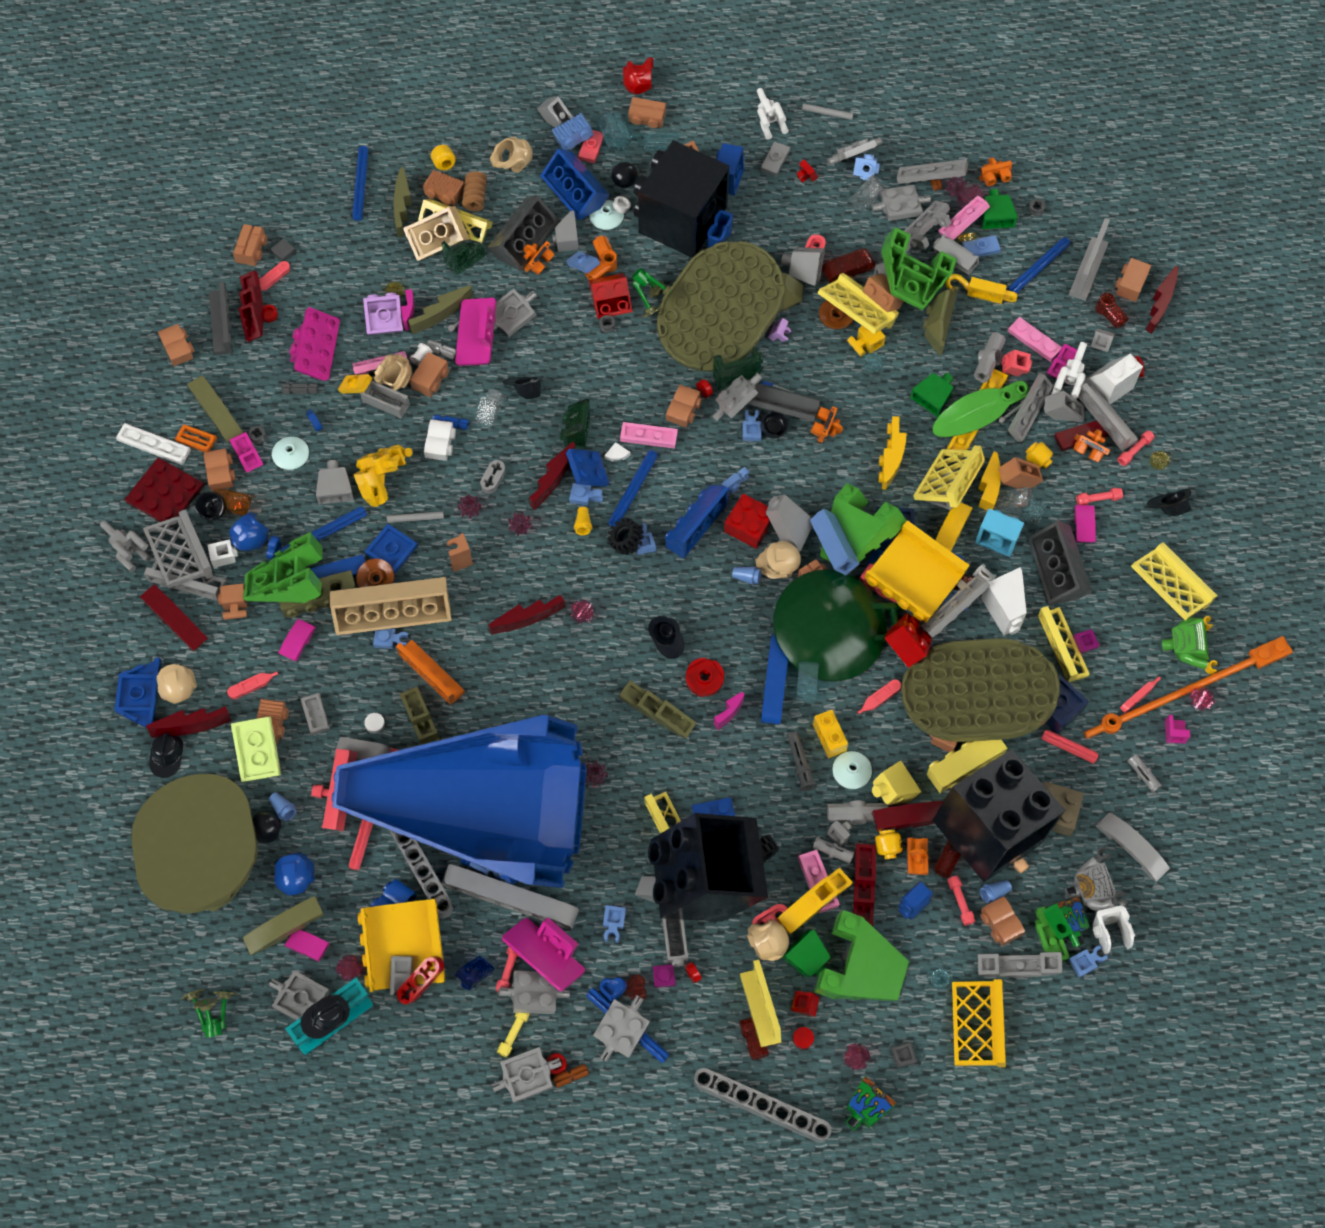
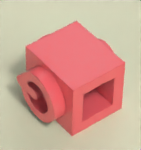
[1001,350,1032,376]

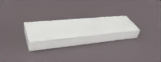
[116,423,191,465]

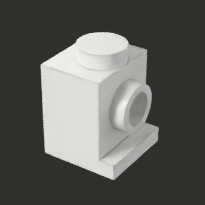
[207,539,239,569]

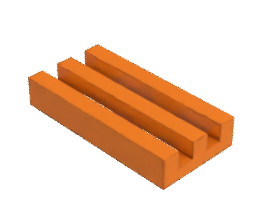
[175,424,217,452]

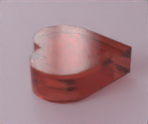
[624,974,647,1002]

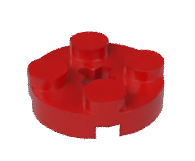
[685,658,724,697]

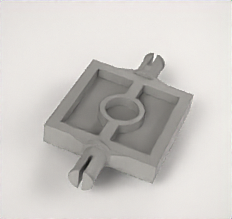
[827,137,882,166]
[871,185,931,221]
[494,289,537,337]
[712,373,763,421]
[269,970,330,1021]
[498,971,570,1014]
[593,995,651,1062]
[492,1047,562,1103]

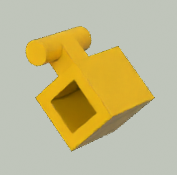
[847,323,886,357]

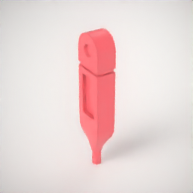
[259,261,290,291]
[227,671,278,700]
[1120,677,1161,713]
[857,680,901,714]

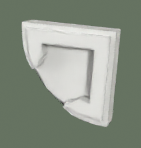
[604,442,630,461]

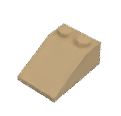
[403,206,469,261]

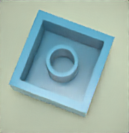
[975,509,1024,557]

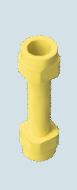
[497,1013,530,1058]

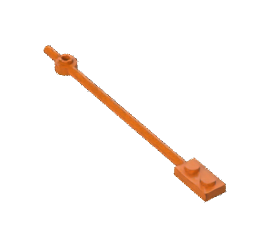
[1083,636,1293,739]

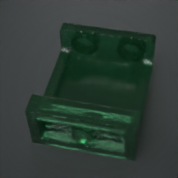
[713,346,763,390]

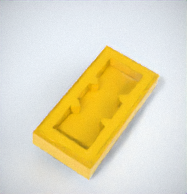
[338,374,372,394]

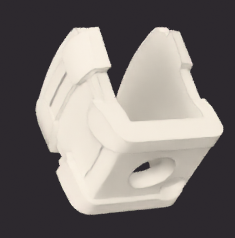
[1093,906,1135,954]

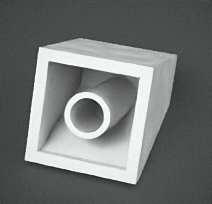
[1084,354,1143,404]
[981,568,1027,636]

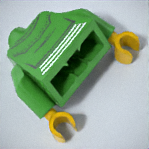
[1162,616,1218,674]

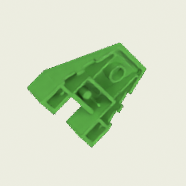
[881,227,957,310]
[820,483,907,563]
[243,532,323,603]
[814,910,909,1001]

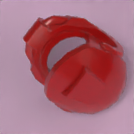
[623,57,654,95]

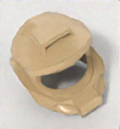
[490,137,533,173]
[374,354,412,391]
[755,541,801,579]
[157,664,197,704]
[747,919,789,961]

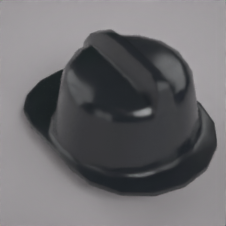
[503,376,544,399]
[1147,489,1192,516]
[648,616,684,659]
[149,733,183,778]
[301,995,350,1039]

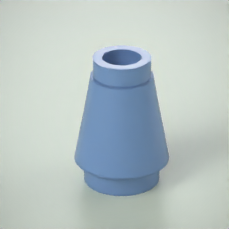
[732,566,761,585]
[268,792,296,821]
[980,880,1012,903]

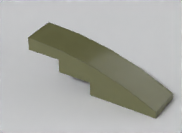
[394,167,412,237]
[408,285,473,335]
[187,375,243,444]
[618,680,696,739]
[399,687,440,745]
[243,896,324,956]

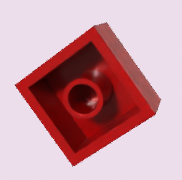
[724,494,772,549]

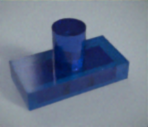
[455,955,495,990]

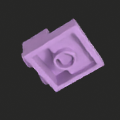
[363,293,404,335]

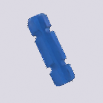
[432,414,469,430]

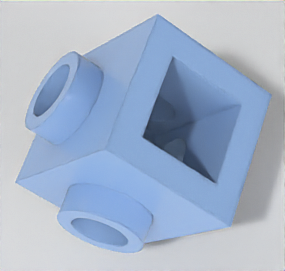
[853,154,880,180]

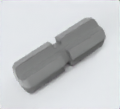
[427,340,456,359]

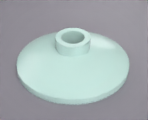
[589,200,624,230]
[272,437,309,470]
[832,751,872,789]

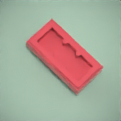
[578,130,605,164]

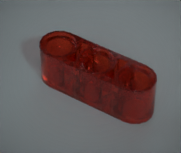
[822,248,875,283]

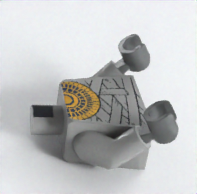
[1065,847,1128,911]

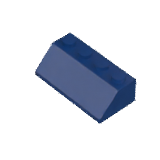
[540,148,610,220]
[665,485,729,559]

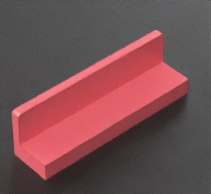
[322,749,358,831]

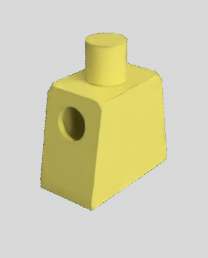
[872,761,921,805]

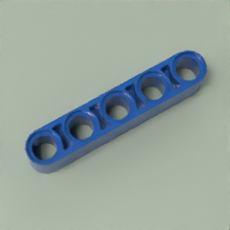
[761,634,788,725]

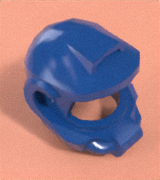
[229,512,269,551]
[274,852,315,895]

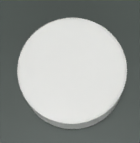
[612,196,631,214]
[365,713,385,734]

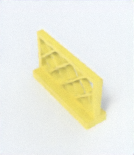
[818,273,899,334]
[913,446,985,508]
[1131,542,1218,621]

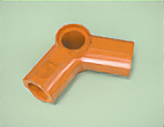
[584,235,617,280]

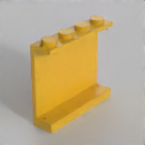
[864,520,970,623]
[357,898,446,992]

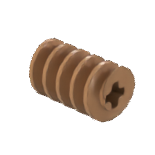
[462,171,487,211]

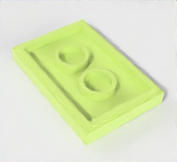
[231,716,282,782]

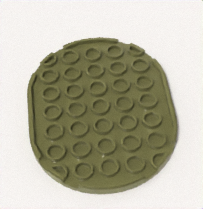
[657,241,785,372]
[901,638,1060,742]
[131,774,258,914]

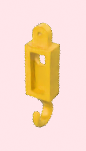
[945,274,1018,304]

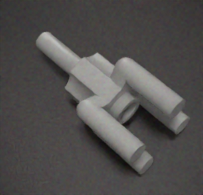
[100,520,152,572]

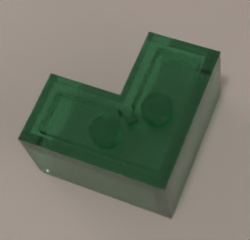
[441,241,485,275]

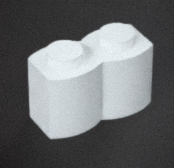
[424,420,456,461]

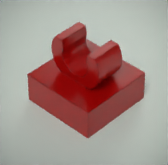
[796,159,818,183]

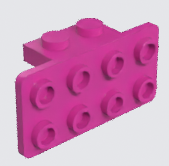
[455,298,496,366]
[289,307,340,381]
[502,918,585,991]

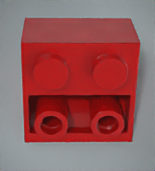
[588,273,633,319]
[884,612,932,668]

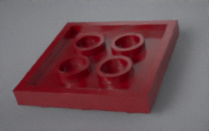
[124,457,204,528]

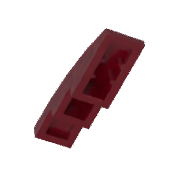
[1146,266,1179,334]
[238,271,264,342]
[529,442,576,510]
[140,584,208,652]
[488,595,565,635]
[146,706,232,738]
[872,801,943,832]
[853,843,876,927]

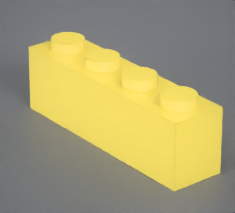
[927,740,1008,794]

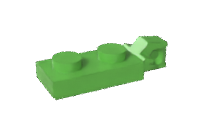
[1034,906,1069,962]

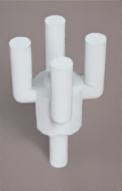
[757,88,789,139]
[1051,342,1087,400]

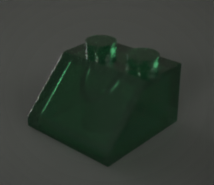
[560,399,590,449]

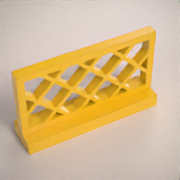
[952,979,1006,1067]

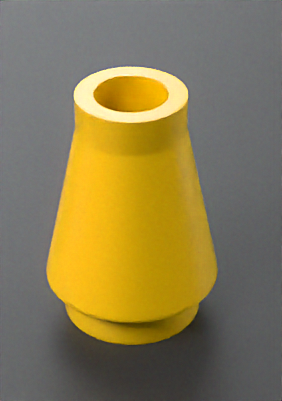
[574,507,592,536]

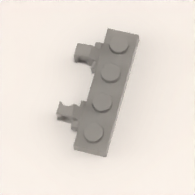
[904,200,952,253]
[921,574,990,638]

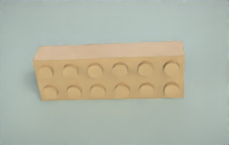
[330,577,452,635]

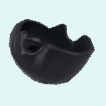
[611,162,638,188]
[760,411,788,439]
[195,492,227,520]
[253,811,281,843]

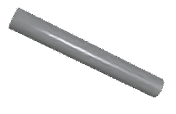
[802,103,854,120]
[387,511,444,523]

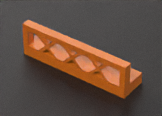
[396,640,465,705]

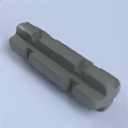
[282,383,318,394]

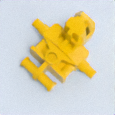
[354,445,413,507]

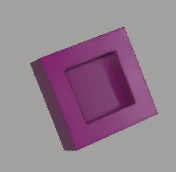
[1073,629,1100,654]
[653,965,675,988]

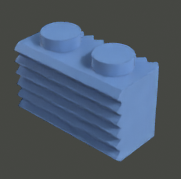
[552,113,594,150]

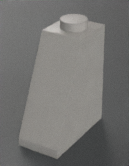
[766,495,812,552]

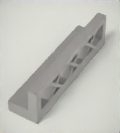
[1078,383,1138,451]
[144,560,227,601]

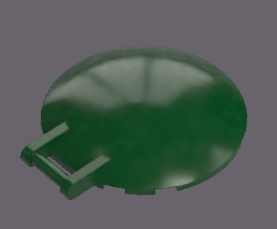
[773,570,900,682]

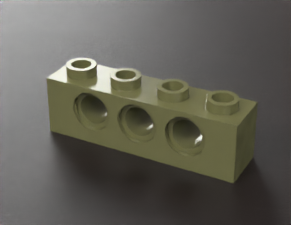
[279,570,356,618]

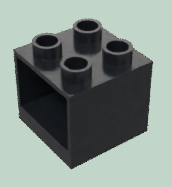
[633,140,730,258]
[932,749,1066,882]
[648,813,768,922]

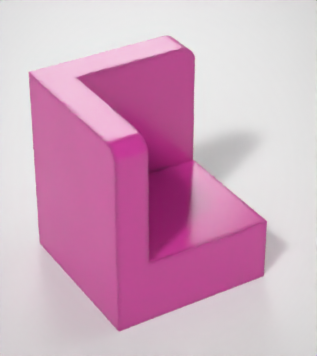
[1165,715,1190,744]

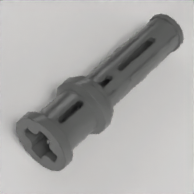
[787,732,817,792]

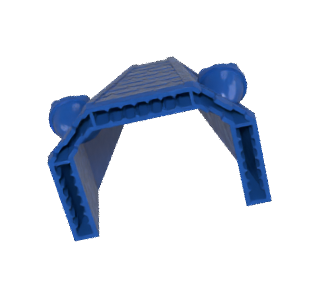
[331,715,587,888]

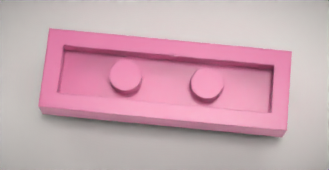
[938,195,990,240]
[1008,317,1062,362]
[352,351,407,375]
[620,422,678,449]
[797,850,840,913]

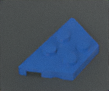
[114,658,161,728]

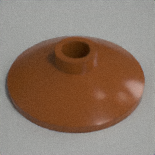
[819,300,854,329]
[356,558,394,588]

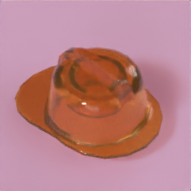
[214,488,256,515]

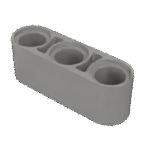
[333,737,391,761]

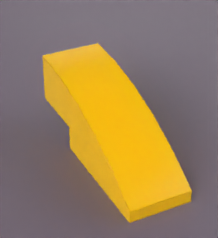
[978,451,1001,511]
[935,502,973,551]

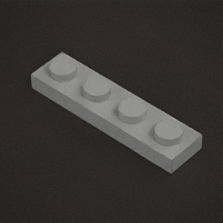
[897,159,968,184]
[1008,374,1053,442]

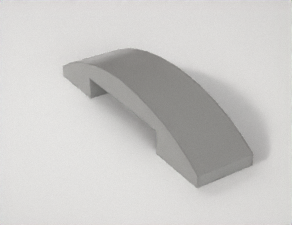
[1096,812,1170,882]
[978,952,1063,978]

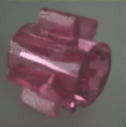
[945,176,967,197]
[458,494,482,519]
[508,511,532,536]
[570,600,594,624]
[1189,687,1215,711]
[586,761,608,787]
[336,955,362,981]
[844,1043,870,1070]

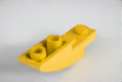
[878,416,907,490]
[777,867,853,935]

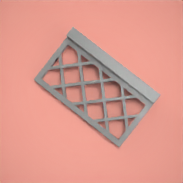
[1069,218,1110,301]
[143,510,213,588]

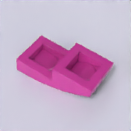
[401,289,415,331]
[1047,344,1077,379]
[229,432,263,473]
[1074,505,1095,543]
[278,619,316,661]
[713,692,744,730]
[284,930,330,962]

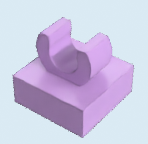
[767,318,791,342]

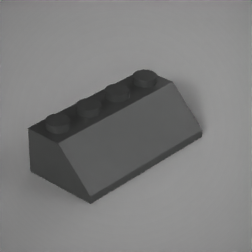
[487,195,560,271]
[1027,521,1092,605]

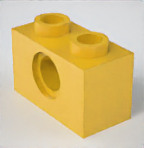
[813,710,848,758]

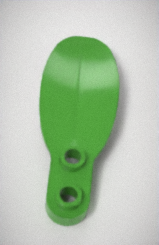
[932,381,1029,437]

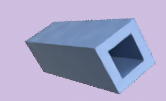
[810,508,860,575]

